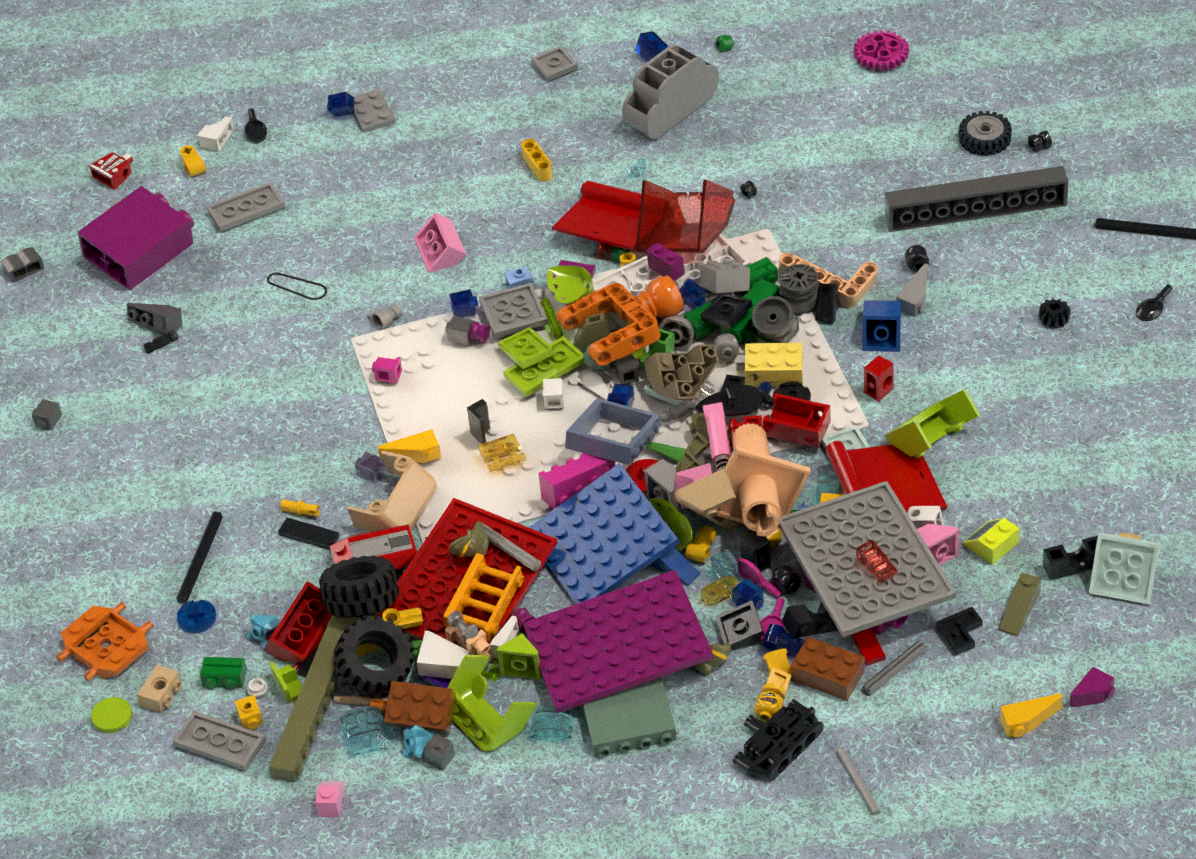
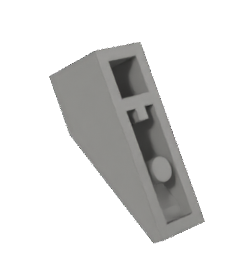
[896,264,928,317]

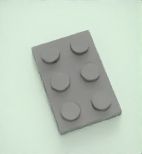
[347,89,396,133]

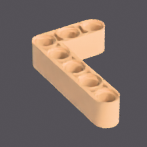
[778,253,878,308]

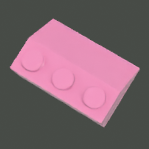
[414,213,466,273]

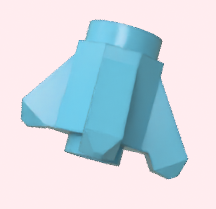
[246,614,280,648]
[403,725,435,758]

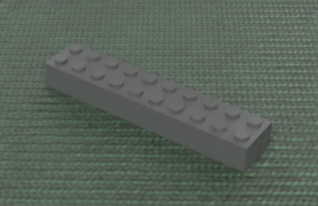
[885,166,1068,232]

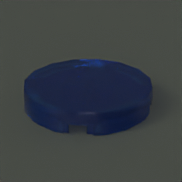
[177,600,217,633]

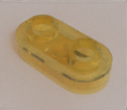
[701,576,739,605]

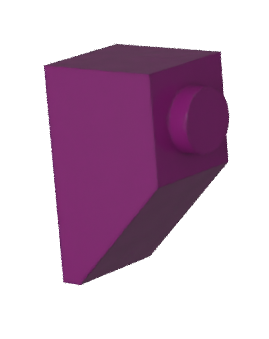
[1070,667,1115,707]

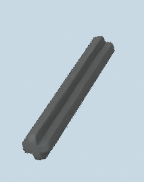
[863,641,925,695]

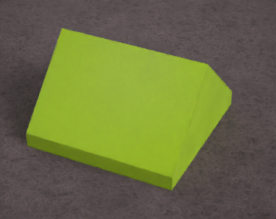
[497,634,541,679]

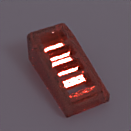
[856,540,898,582]

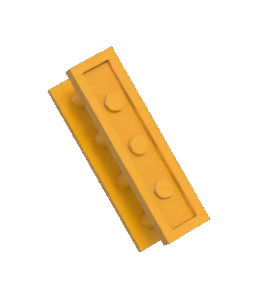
[443,553,524,642]

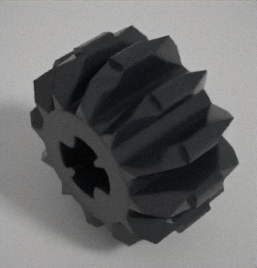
[1038,297,1071,329]

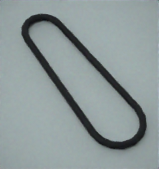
[267,272,327,300]

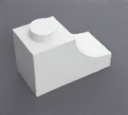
[198,116,234,151]

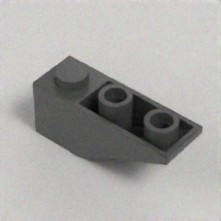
[126,303,182,333]

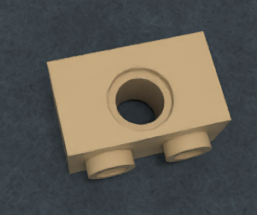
[137,665,182,713]

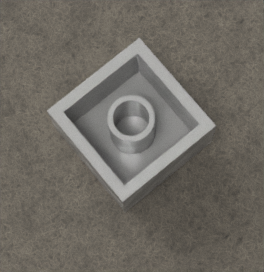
[700,259,750,294]

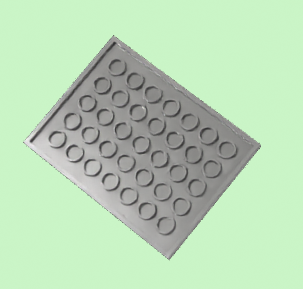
[778,481,956,637]

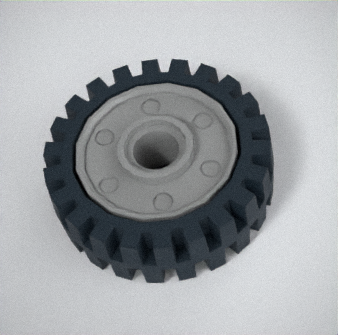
[959,111,1012,156]

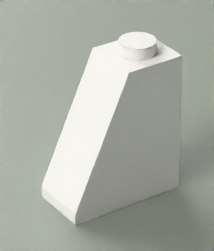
[417,631,470,679]

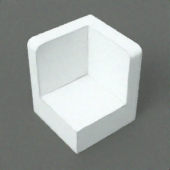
[543,378,564,409]

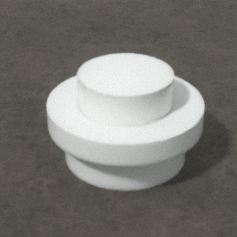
[247,678,268,697]

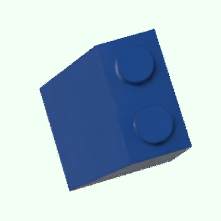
[862,300,901,352]

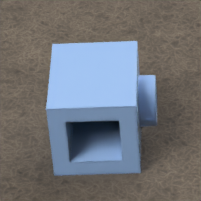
[504,266,534,289]

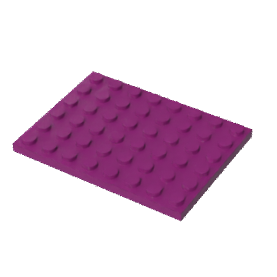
[523,570,714,713]

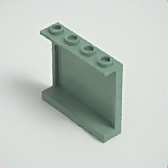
[583,677,676,757]

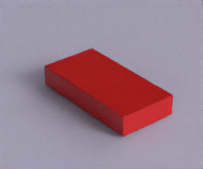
[851,628,886,666]

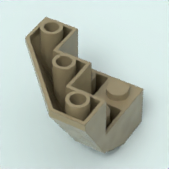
[644,345,719,400]

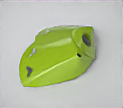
[546,266,594,304]
[649,498,693,552]

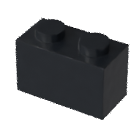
[740,530,771,572]

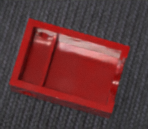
[763,393,831,448]

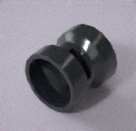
[1028,130,1052,152]

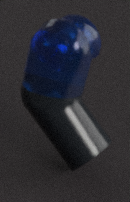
[758,381,773,407]

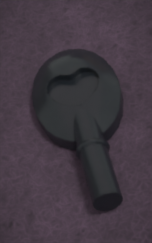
[245,108,267,142]
[1136,284,1173,321]

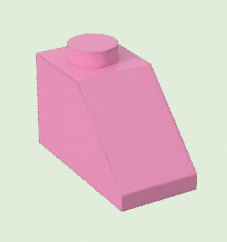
[315,781,345,817]

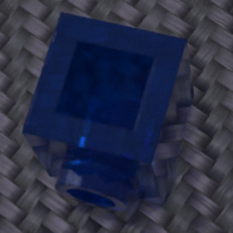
[327,91,354,117]
[449,289,478,317]
[607,383,635,407]
[732,578,764,610]

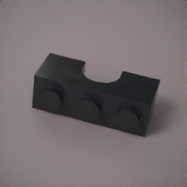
[1043,536,1098,579]
[782,601,838,638]

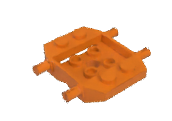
[56,601,154,682]

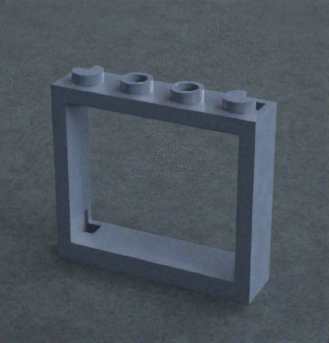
[565,398,662,465]

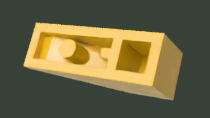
[377,429,441,463]
[1000,693,1063,738]

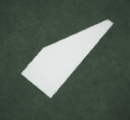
[574,367,613,402]

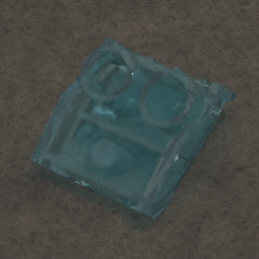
[529,705,575,741]
[340,706,390,759]

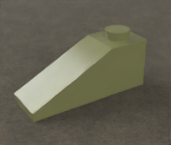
[999,572,1041,636]

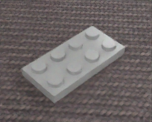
[206,182,286,232]
[172,711,266,771]

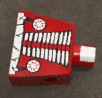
[89,153,133,190]

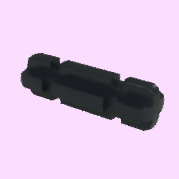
[143,330,178,354]

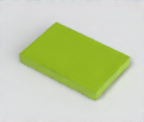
[498,327,555,369]

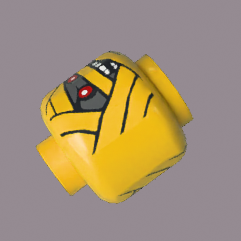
[754,690,784,722]

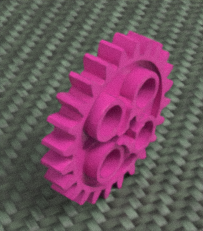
[853,30,909,72]

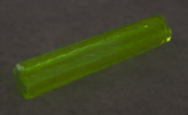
[540,298,564,340]

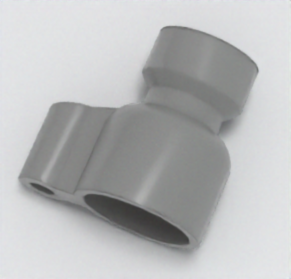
[367,304,402,330]

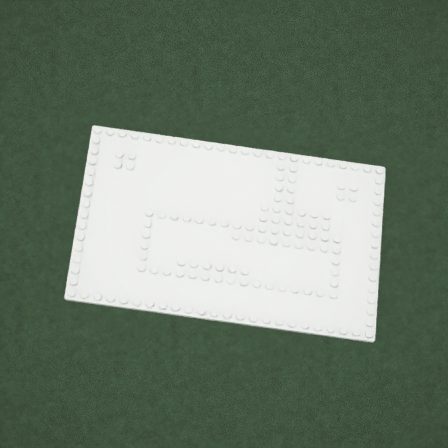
[351,229,869,543]

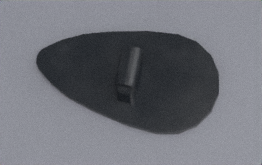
[695,385,763,416]

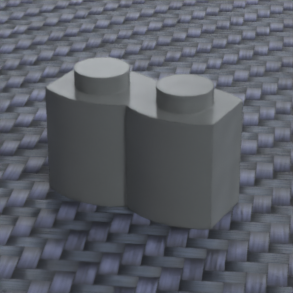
[1,247,44,282]

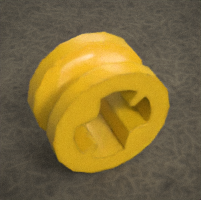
[620,252,636,267]

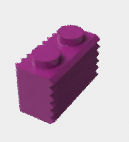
[646,243,686,281]

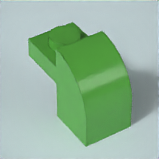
[640,328,675,368]

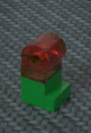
[594,242,630,262]

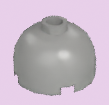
[658,315,694,353]

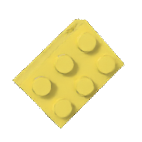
[745,343,803,387]

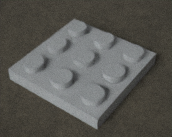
[479,283,548,338]

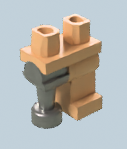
[445,610,492,663]

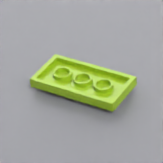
[503,336,585,397]

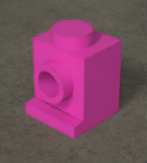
[372,357,402,384]

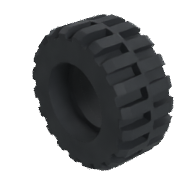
[319,556,399,618]
[333,616,415,698]

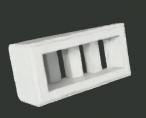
[490,616,519,659]

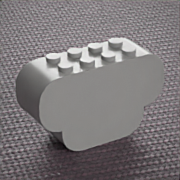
[622,45,719,139]

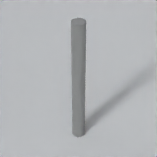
[837,747,881,815]

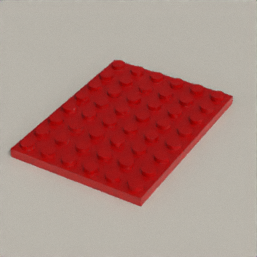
[375,497,558,653]

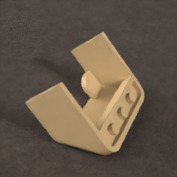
[347,450,437,532]
[674,468,743,530]

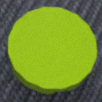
[91,697,133,733]

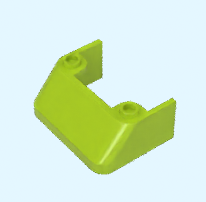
[884,389,981,459]
[447,655,537,751]

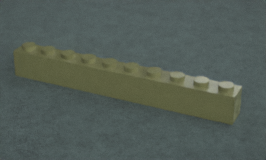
[269,615,363,782]

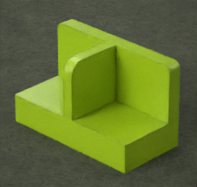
[269,661,302,704]

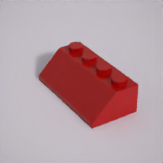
[263,581,332,662]

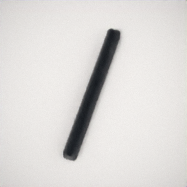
[1095,218,1196,239]
[176,511,223,604]

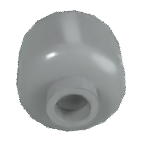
[714,333,739,361]

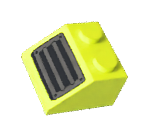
[962,518,1020,565]

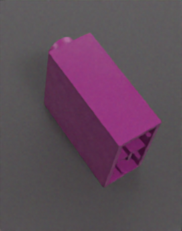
[78,186,194,290]

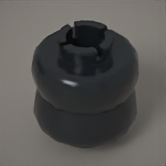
[905,245,929,272]
[771,565,801,594]

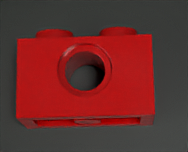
[864,355,894,402]

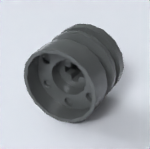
[779,264,818,314]

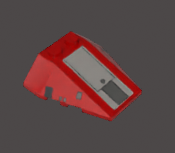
[330,524,418,570]

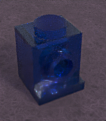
[679,278,707,310]

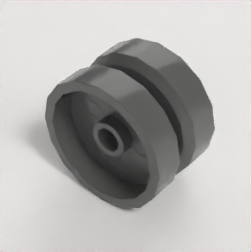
[752,296,797,343]

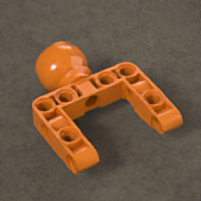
[556,275,684,366]

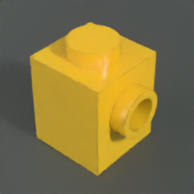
[234,695,263,730]

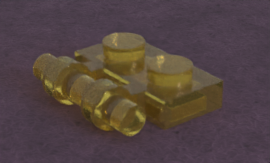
[478,433,526,472]

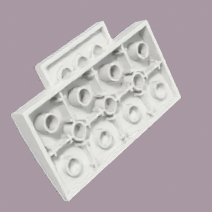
[588,226,751,328]

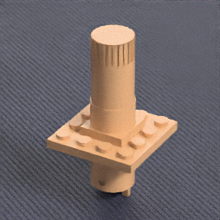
[716,423,810,536]

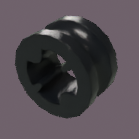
[740,180,757,199]

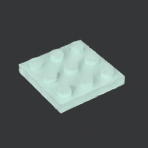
[1089,533,1160,604]

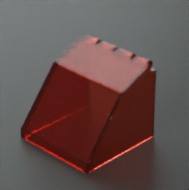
[636,180,735,253]

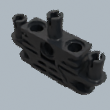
[733,699,824,781]

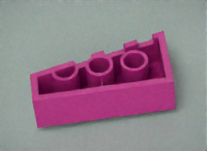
[538,453,615,509]

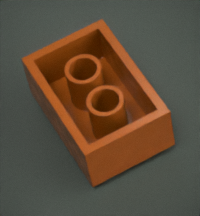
[790,636,865,701]
[384,681,456,735]

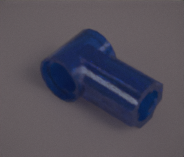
[762,624,805,657]

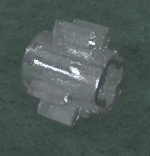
[695,380,715,402]

